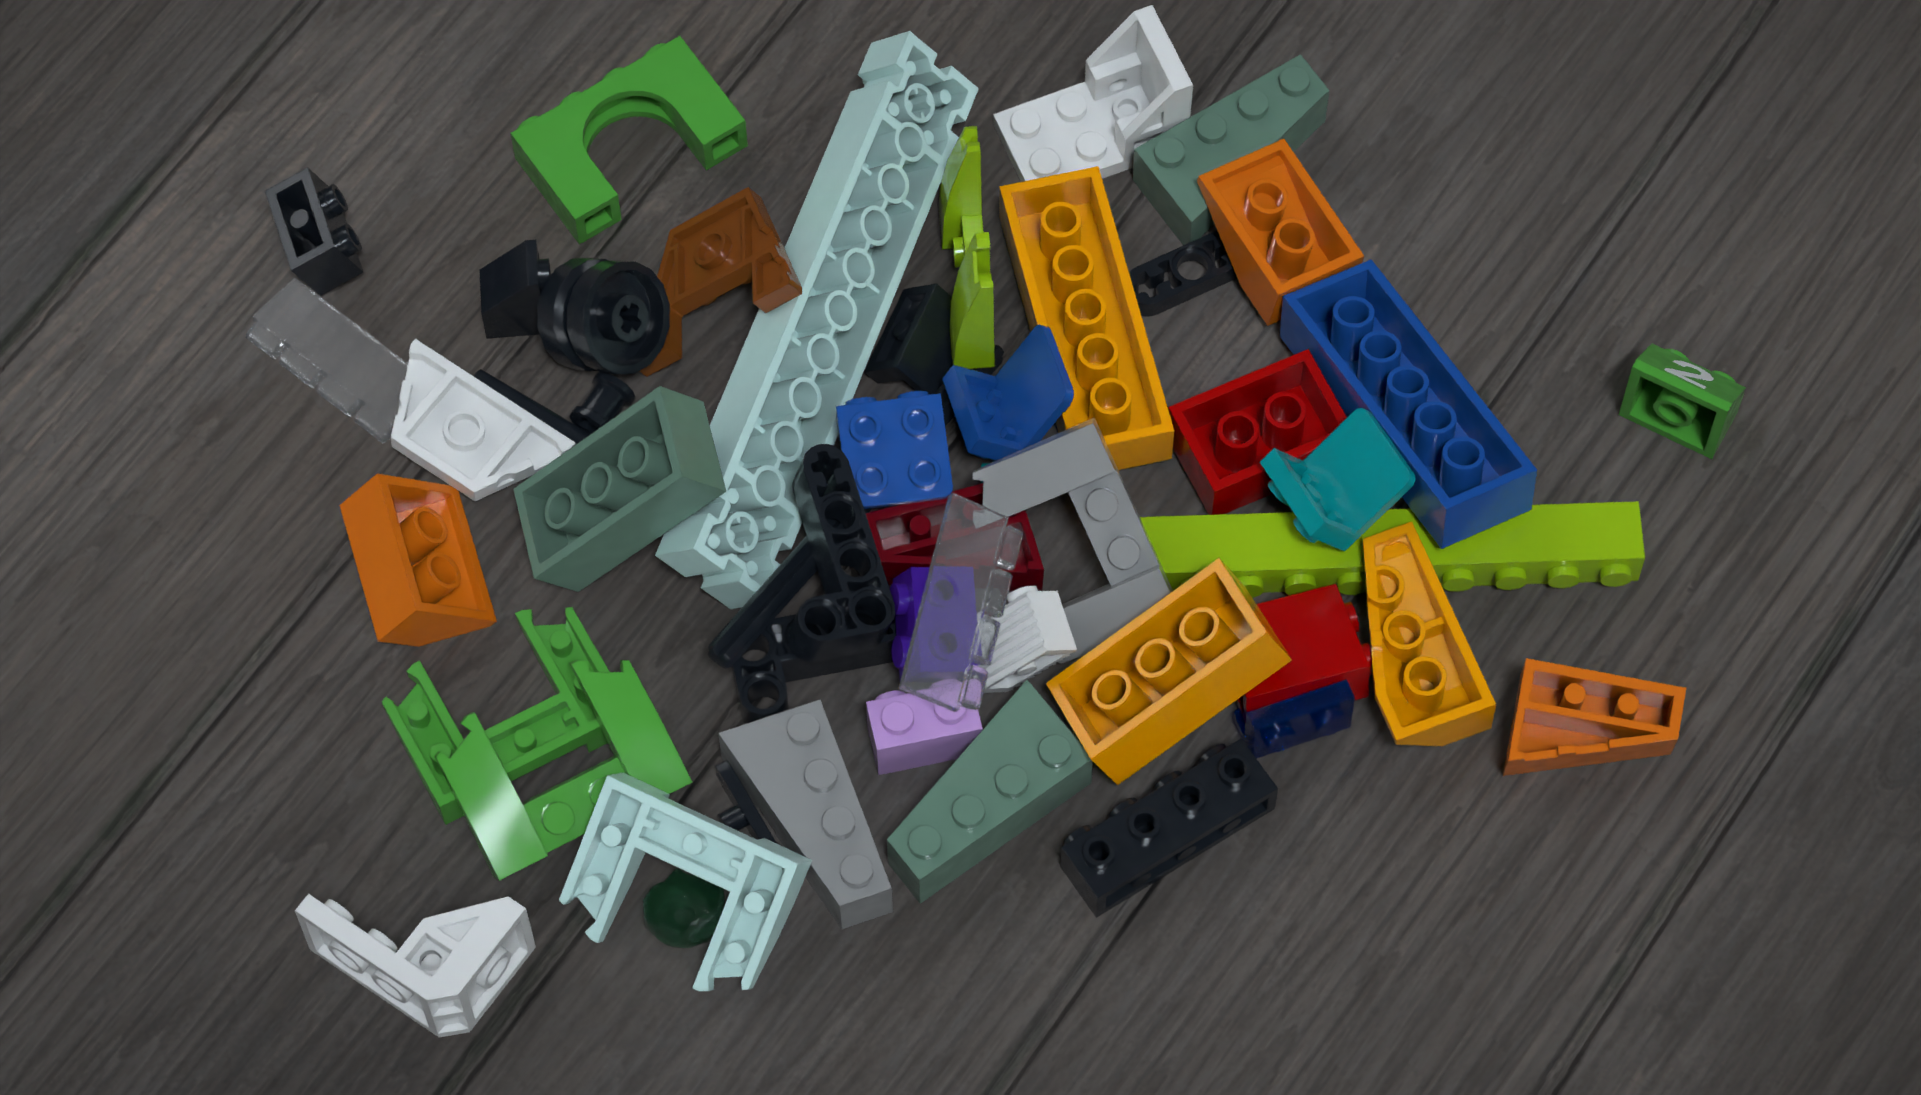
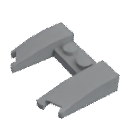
[971,417,1173,664]

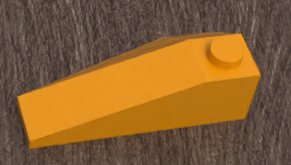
[1362,521,1496,746]

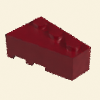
[866,483,1044,591]

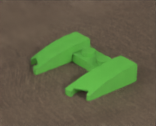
[382,607,610,825]
[435,660,692,881]

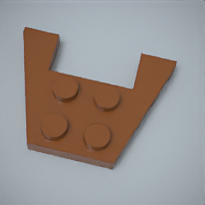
[639,187,802,377]

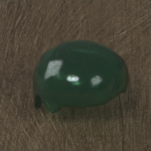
[642,869,725,948]

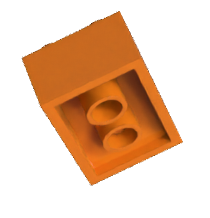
[1197,139,1364,326]

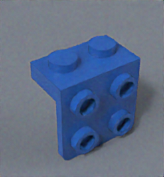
[942,324,1074,461]
[836,391,953,509]

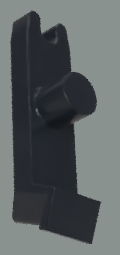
[715,760,778,844]

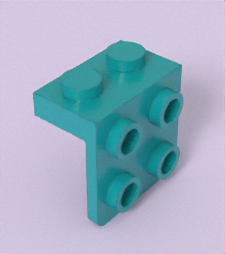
[1260,408,1416,551]

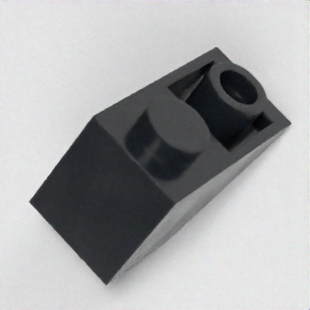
[479,239,551,339]

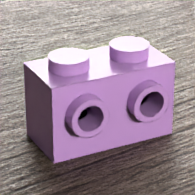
[866,680,983,775]

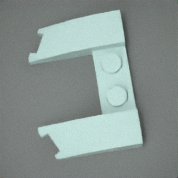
[559,773,812,991]

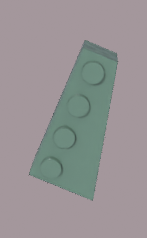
[1133,54,1329,245]
[887,680,1093,904]

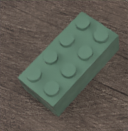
[513,386,726,592]

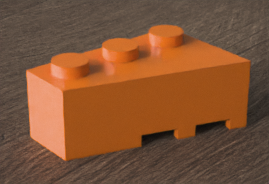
[1503,658,1686,776]

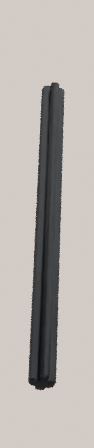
[708,344,1004,669]

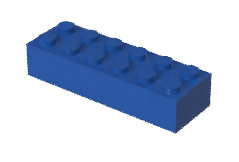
[1280,259,1537,549]

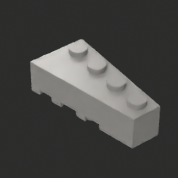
[718,700,893,929]

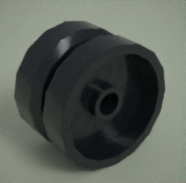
[537,258,670,374]

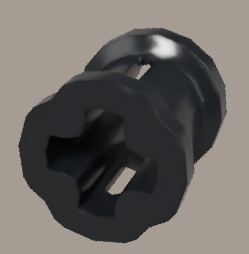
[569,372,636,434]

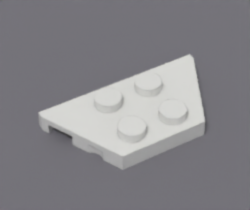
[391,339,576,501]

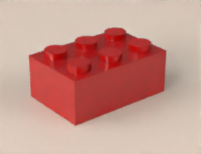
[1168,349,1347,515]

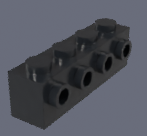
[1060,738,1278,918]

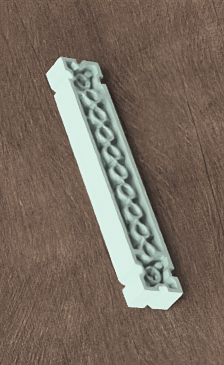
[655,31,979,609]

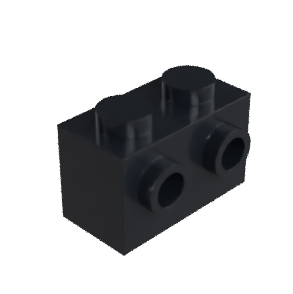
[265,167,363,296]

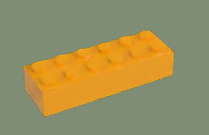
[999,166,1174,470]

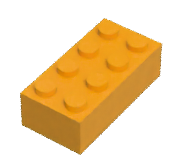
[1046,558,1292,785]

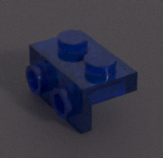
[1234,679,1355,759]

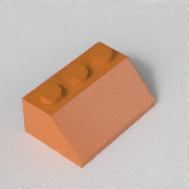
[339,473,497,647]

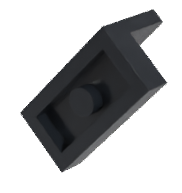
[864,283,953,395]

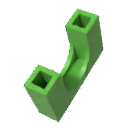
[511,36,748,245]

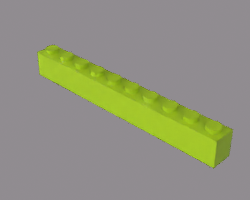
[1140,501,1645,598]

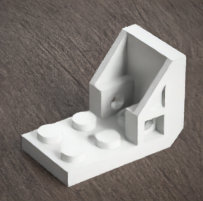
[993,5,1193,182]
[295,894,536,1037]

